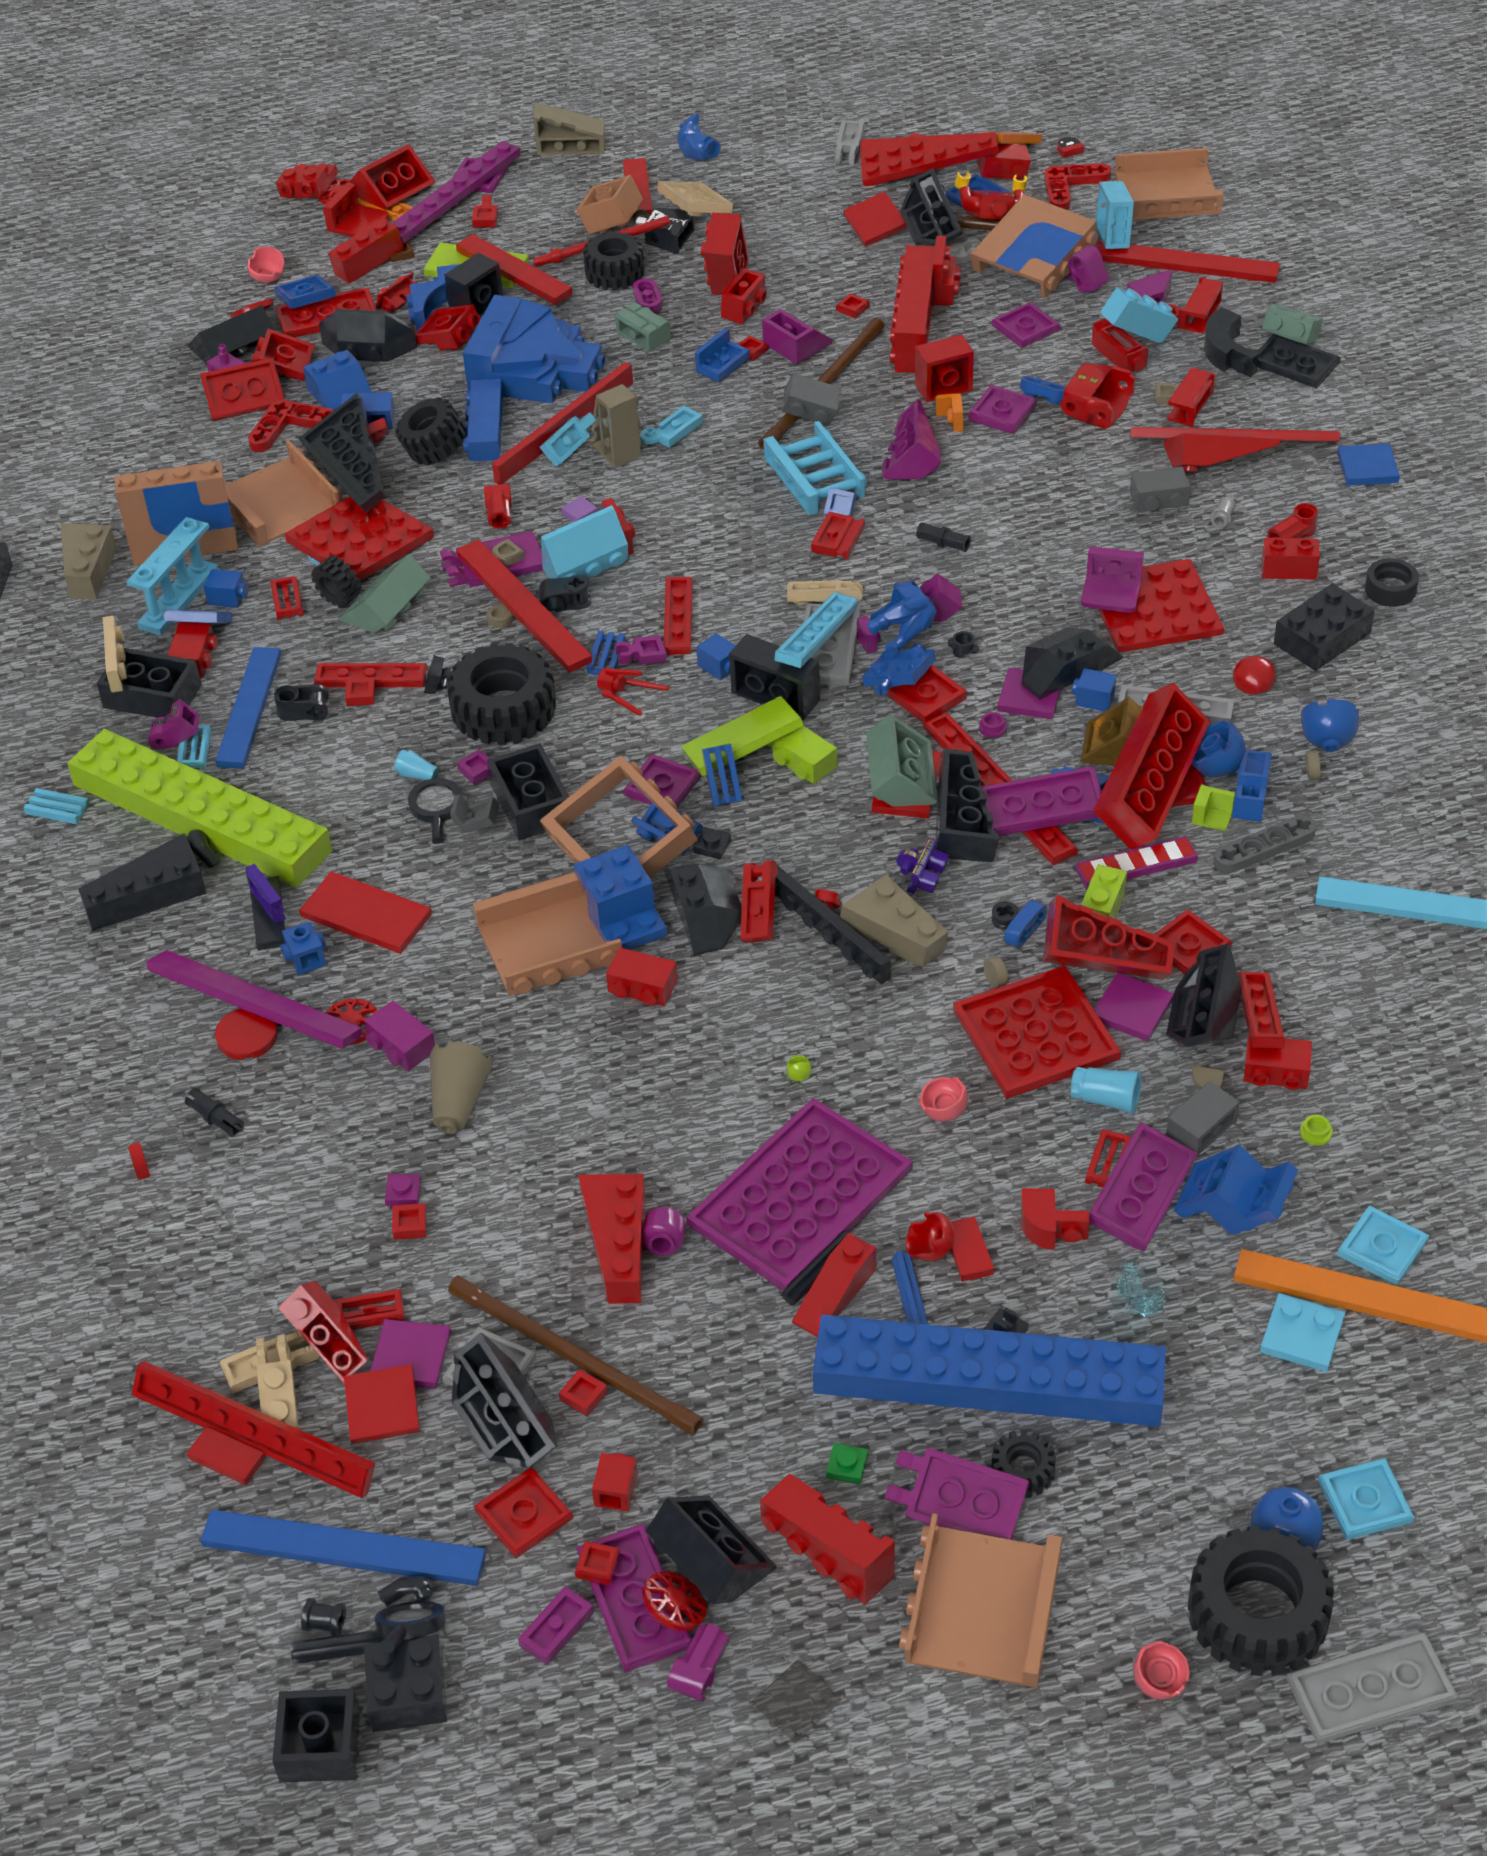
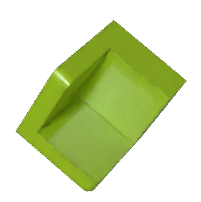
[1192,785,1235,831]

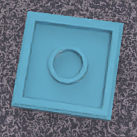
[1337,1205,1429,1286]
[1318,1458,1414,1540]

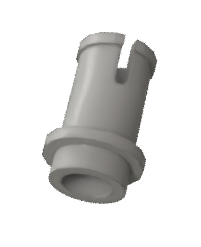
[1210,497,1235,528]

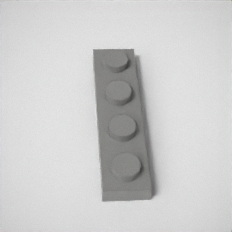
[1118,684,1234,724]

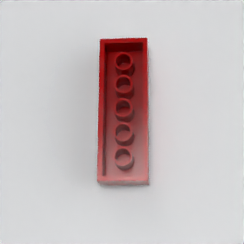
[890,245,935,373]
[1093,682,1210,850]

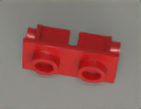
[376,271,418,313]

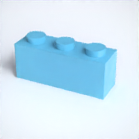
[1100,287,1178,343]

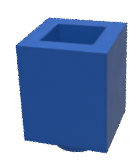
[203,569,248,608]
[696,633,736,680]
[1072,668,1117,711]

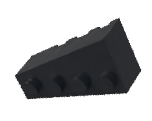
[78,833,207,931]

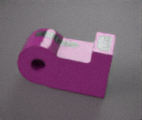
[148,699,200,749]

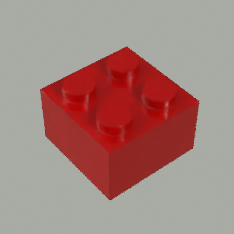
[915,334,974,403]

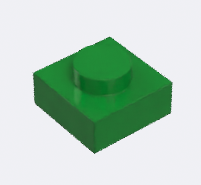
[826,1443,868,1485]

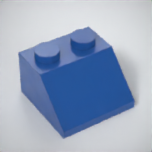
[303,350,372,410]

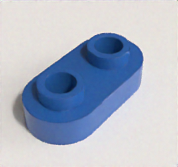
[1019,376,1065,404]

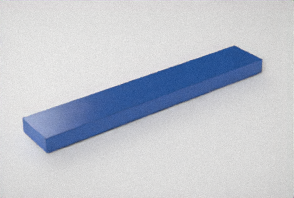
[215,647,281,769]

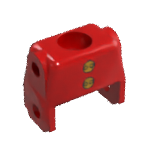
[1060,363,1135,429]

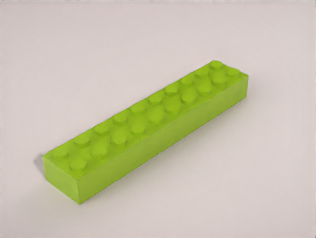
[67,728,332,888]

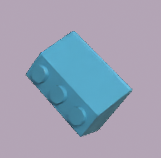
[541,505,628,584]

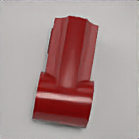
[484,483,512,529]
[1267,503,1318,538]

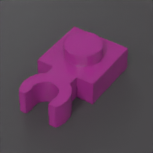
[615,635,667,665]

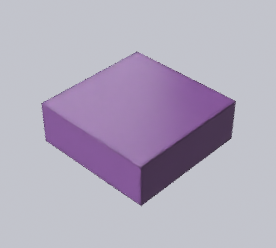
[561,496,598,522]

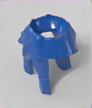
[866,580,937,651]

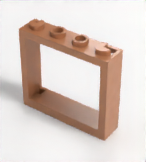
[540,756,697,878]

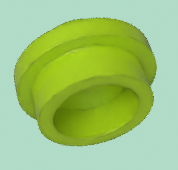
[1300,1115,1333,1146]

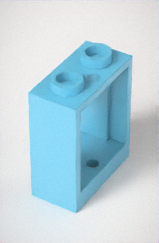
[1096,181,1134,249]

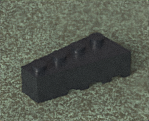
[935,749,999,862]

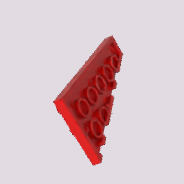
[860,132,999,186]

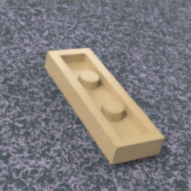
[103,616,127,692]

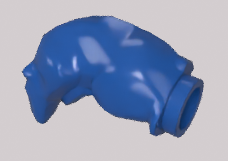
[677,113,721,161]

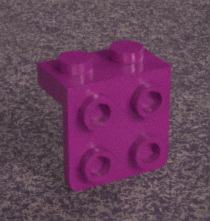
[1081,546,1144,612]

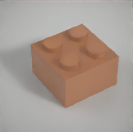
[576,175,643,234]

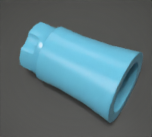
[1070,1067,1142,1115]

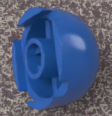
[1301,699,1359,752]
[1191,720,1246,778]
[1250,1486,1323,1550]

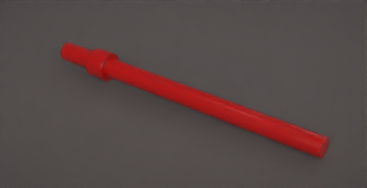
[533,215,671,267]

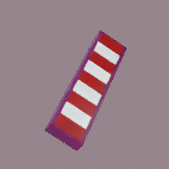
[1075,836,1198,890]

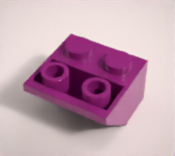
[762,309,832,364]

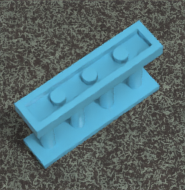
[763,421,867,516]
[126,517,219,636]

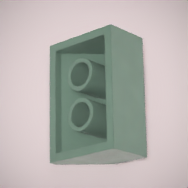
[338,554,431,633]
[866,714,938,807]

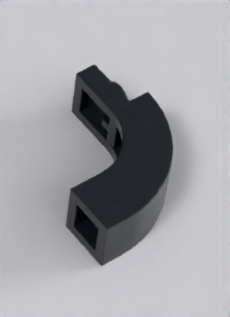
[1204,307,1259,377]

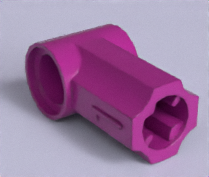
[667,1623,729,1702]

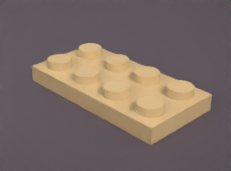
[657,181,733,216]

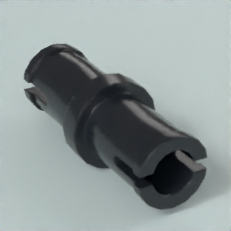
[916,522,971,552]
[184,1088,244,1137]

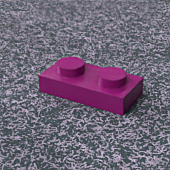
[518,1586,594,1665]

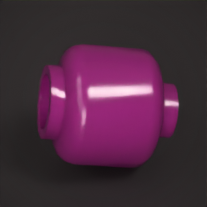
[642,1207,686,1256]

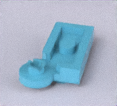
[640,405,703,448]

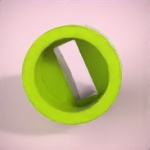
[786,1055,811,1081]

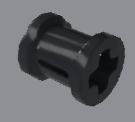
[301,1598,346,1636]

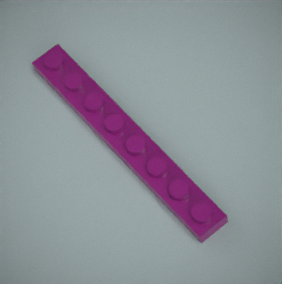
[393,141,521,244]

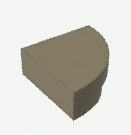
[1192,1065,1225,1089]

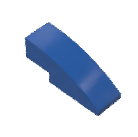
[1232,750,1272,822]

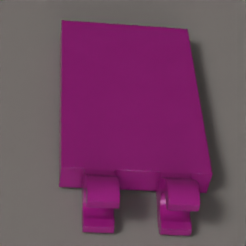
[440,531,543,588]
[884,1447,1030,1540]

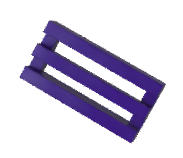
[245,864,286,924]

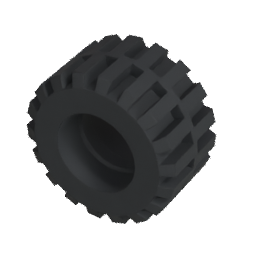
[583,232,644,291]
[395,397,466,465]

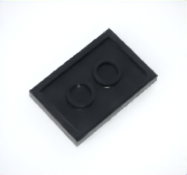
[1256,334,1341,389]

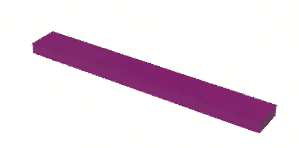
[147,950,362,1049]

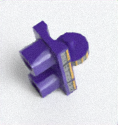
[896,837,949,894]

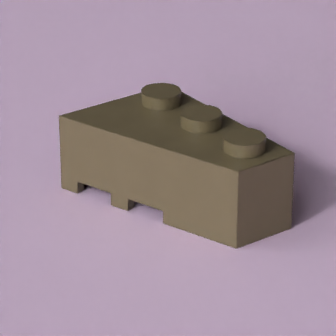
[533,102,606,155]
[589,384,642,468]
[60,523,117,600]
[840,875,948,967]

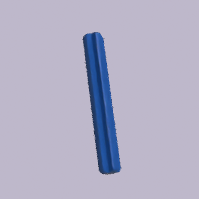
[891,1251,928,1324]

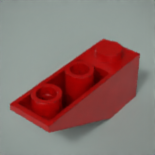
[278,1281,369,1383]

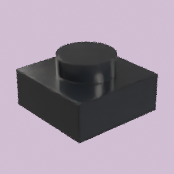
[693,827,731,860]

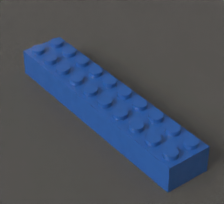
[813,1315,1166,1427]

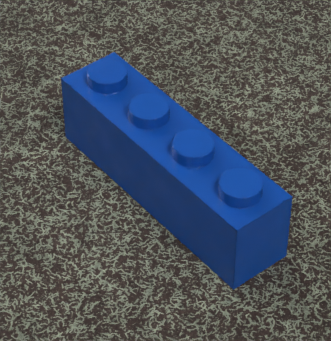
[463,379,503,461]

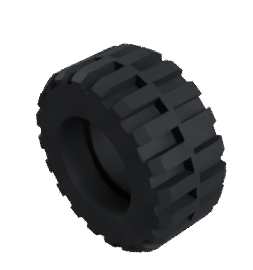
[447,643,556,745]
[1188,1526,1334,1676]

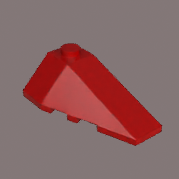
[1164,433,1280,473]

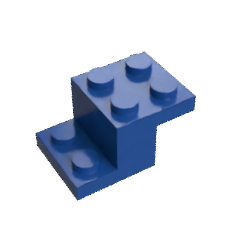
[573,845,668,950]
[1173,1145,1298,1234]

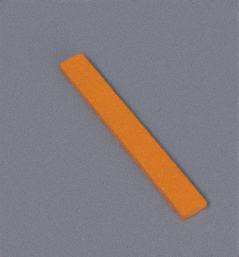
[1233,1249,1487,1343]

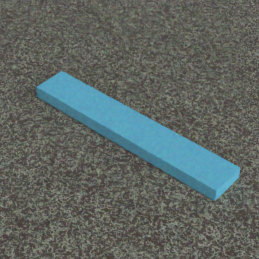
[774,592,858,668]
[1315,876,1487,929]

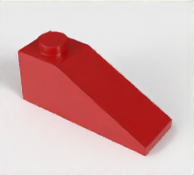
[792,1232,877,1337]

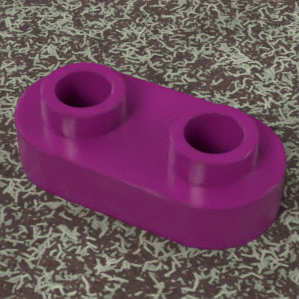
[633,278,663,314]

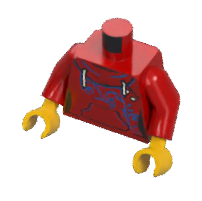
[954,172,1027,220]

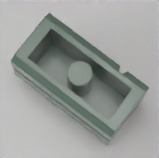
[615,302,671,352]
[1262,303,1323,345]

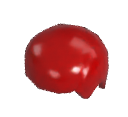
[1233,656,1276,694]
[906,1212,954,1262]

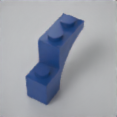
[406,264,460,331]

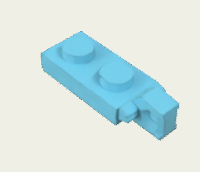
[540,412,596,466]

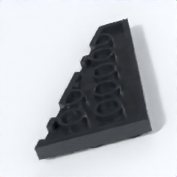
[298,392,385,513]

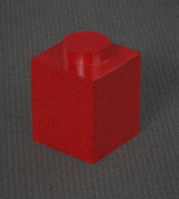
[592,1453,638,1511]

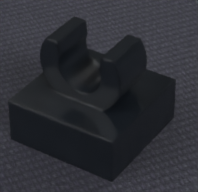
[424,655,452,694]
[983,1307,1029,1333]

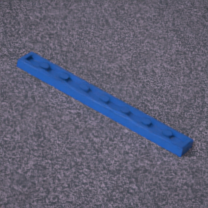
[200,1510,486,1586]

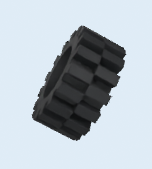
[311,556,361,608]
[991,1430,1056,1499]

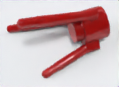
[597,667,669,716]

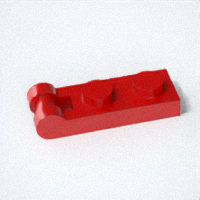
[740,860,778,943]

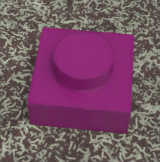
[857,616,880,654]
[457,749,490,785]
[385,1174,421,1206]

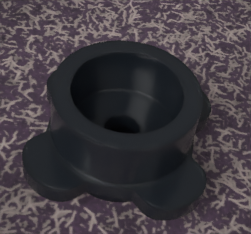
[948,631,979,657]

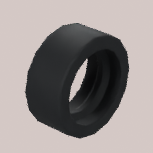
[1365,558,1419,607]

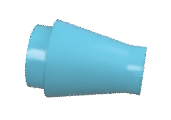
[394,750,439,780]

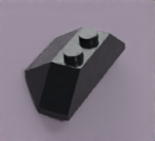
[900,168,963,246]
[319,309,418,362]
[1021,627,1123,700]
[664,863,742,956]
[1166,944,1241,1047]
[452,1333,558,1468]

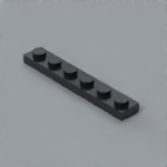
[775,865,891,985]

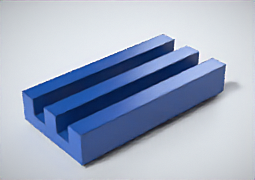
[586,631,626,675]
[701,744,742,806]

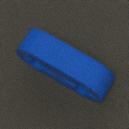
[1004,899,1047,949]

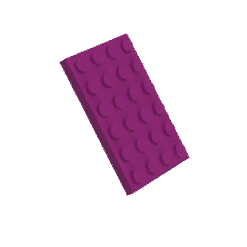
[686,1098,913,1291]

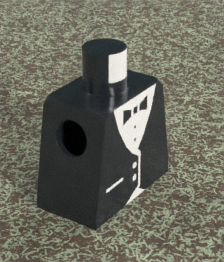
[635,208,695,254]

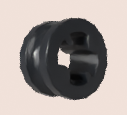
[991,901,1019,930]

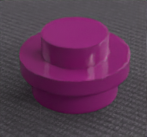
[979,712,1007,738]

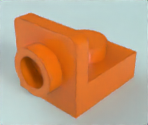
[936,394,963,432]

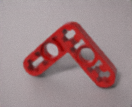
[1044,163,1112,210]
[248,400,334,452]

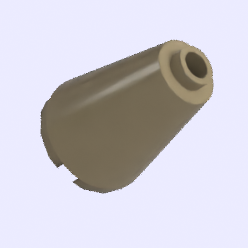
[430,1042,493,1134]

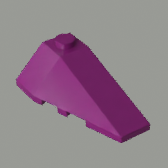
[882,399,941,479]

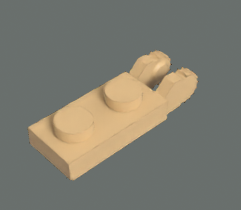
[787,580,863,605]
[219,1332,320,1394]
[256,1334,299,1429]

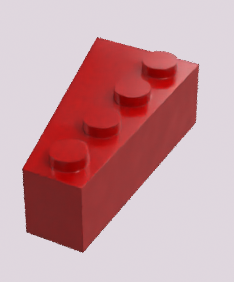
[1043,895,1175,980]
[578,1174,646,1304]
[760,1473,895,1605]

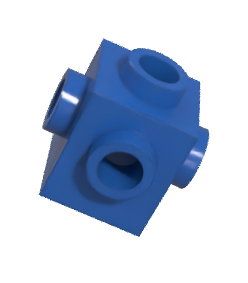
[280,921,326,975]

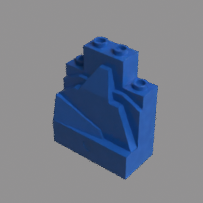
[463,295,606,403]

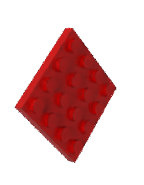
[285,496,434,581]
[1098,559,1224,653]
[953,965,1121,1099]

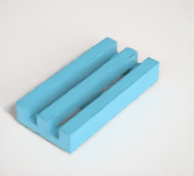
[177,725,211,770]
[23,788,89,824]

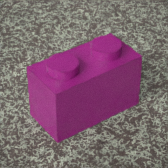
[365,1000,435,1072]

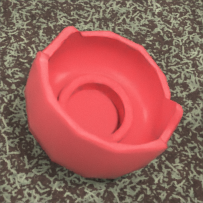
[247,246,284,284]
[919,1077,968,1122]
[1133,1641,1190,1700]

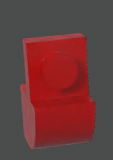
[1021,1188,1089,1250]

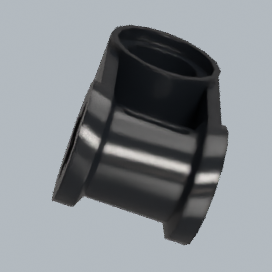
[539,575,592,613]
[274,684,329,721]

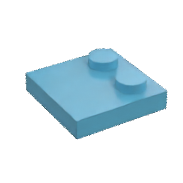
[1260,1293,1345,1372]

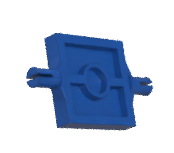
[862,643,936,696]

